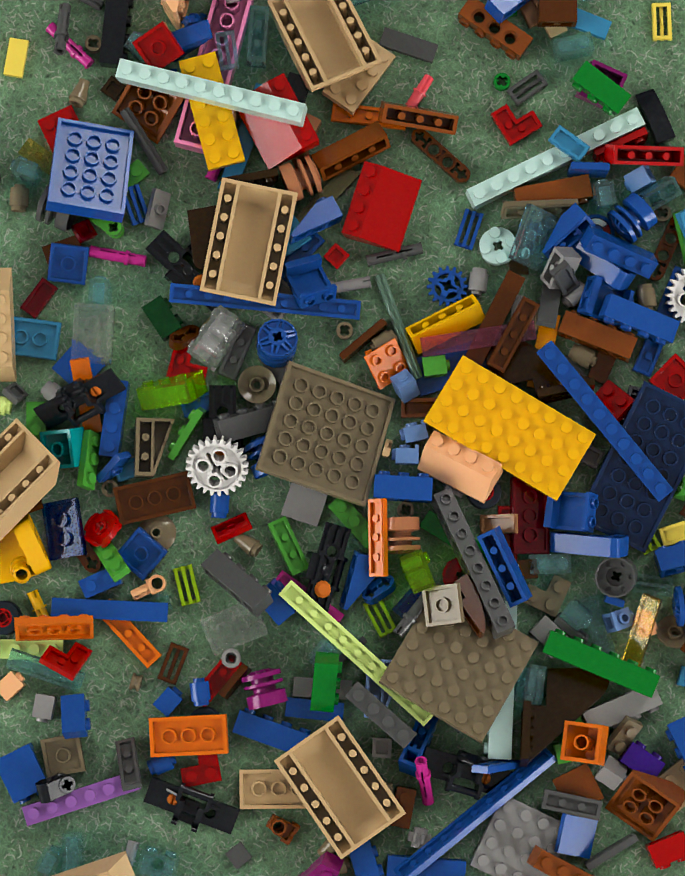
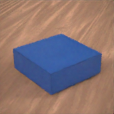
[603,595,625,608]

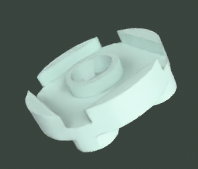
[479,227,517,266]

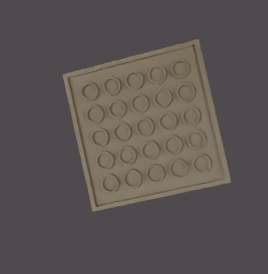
[255,361,396,507]
[379,583,539,743]

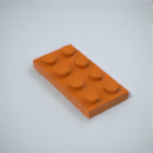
[14,614,94,641]
[148,714,229,757]

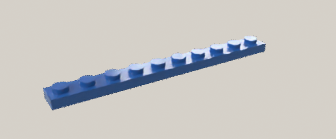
[169,283,361,320]
[536,340,674,502]
[393,748,557,876]

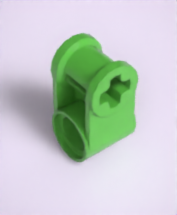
[88,218,125,239]

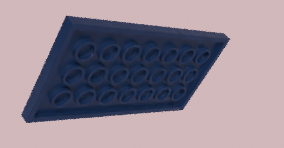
[588,381,685,553]

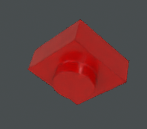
[323,243,350,270]

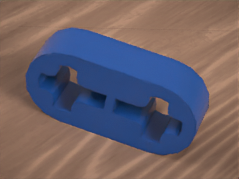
[362,574,396,605]

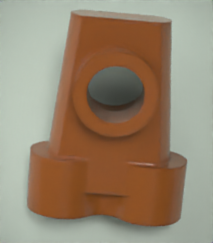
[266,814,300,845]

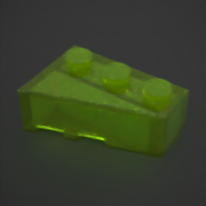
[136,370,208,411]
[398,549,436,594]

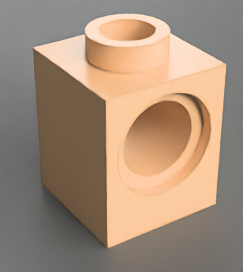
[0,671,26,701]

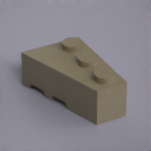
[134,418,175,478]

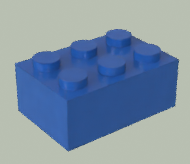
[373,471,433,503]

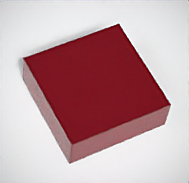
[71,219,98,244]

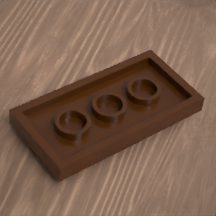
[113,471,196,525]

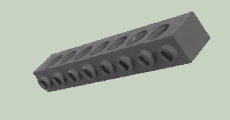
[431,488,515,640]

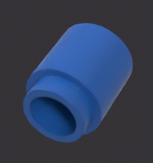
[210,491,230,519]
[189,678,211,706]
[147,756,177,776]

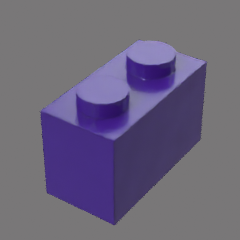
[618,740,665,777]

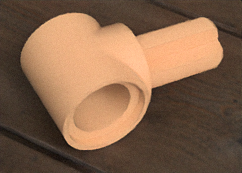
[130,575,167,601]

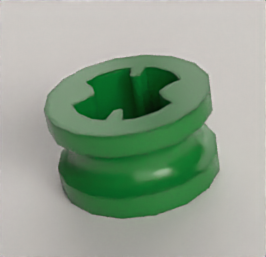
[493,73,511,91]

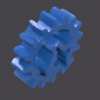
[427,266,468,307]

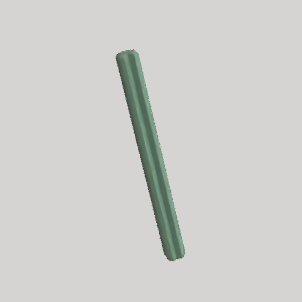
[375,273,423,380]

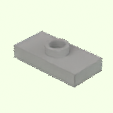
[144,188,171,230]

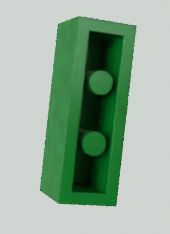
[569,60,632,116]
[310,651,342,713]

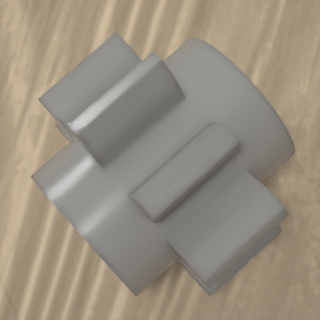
[407,826,432,849]

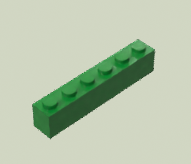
[541,628,660,698]

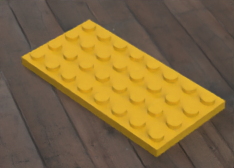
[423,355,596,501]

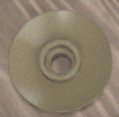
[238,365,276,404]
[139,516,176,549]
[656,615,685,648]

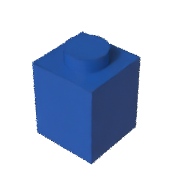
[153,686,184,717]

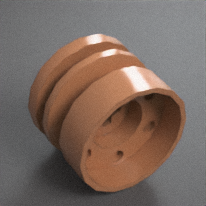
[278,155,323,202]
[387,517,421,554]

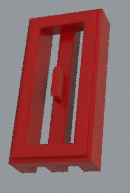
[211,512,253,544]

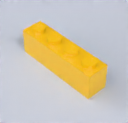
[405,294,485,355]

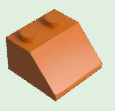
[560,720,609,766]

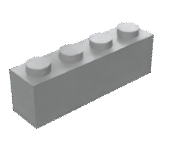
[582,689,663,729]

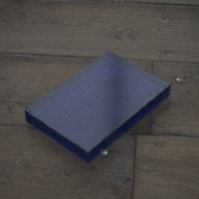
[42,497,87,561]

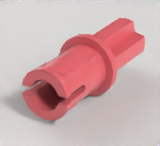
[405,74,434,107]

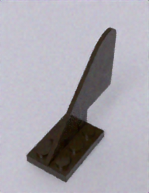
[187,168,278,270]
[485,329,596,404]
[519,668,609,767]

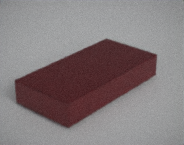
[20,277,58,319]

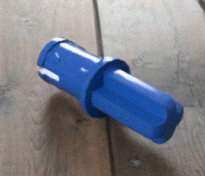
[181,13,207,27]

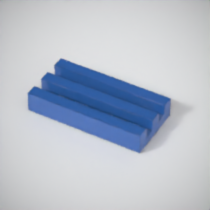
[125,184,147,226]
[454,208,484,251]

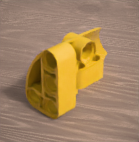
[0,513,52,584]

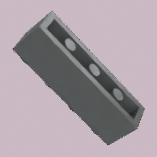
[213,398,277,442]
[201,549,274,617]
[344,681,417,748]

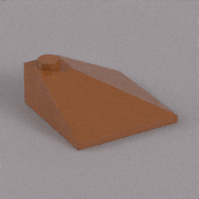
[111,63,185,144]
[605,769,685,842]

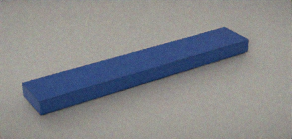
[632,265,685,378]
[51,598,169,622]

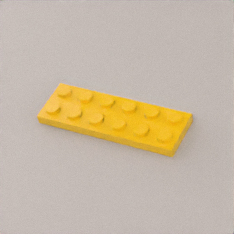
[178,51,246,171]

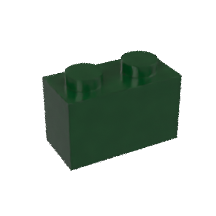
[141,295,183,341]

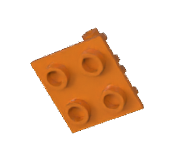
[364,338,410,390]

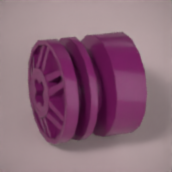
[241,668,288,710]

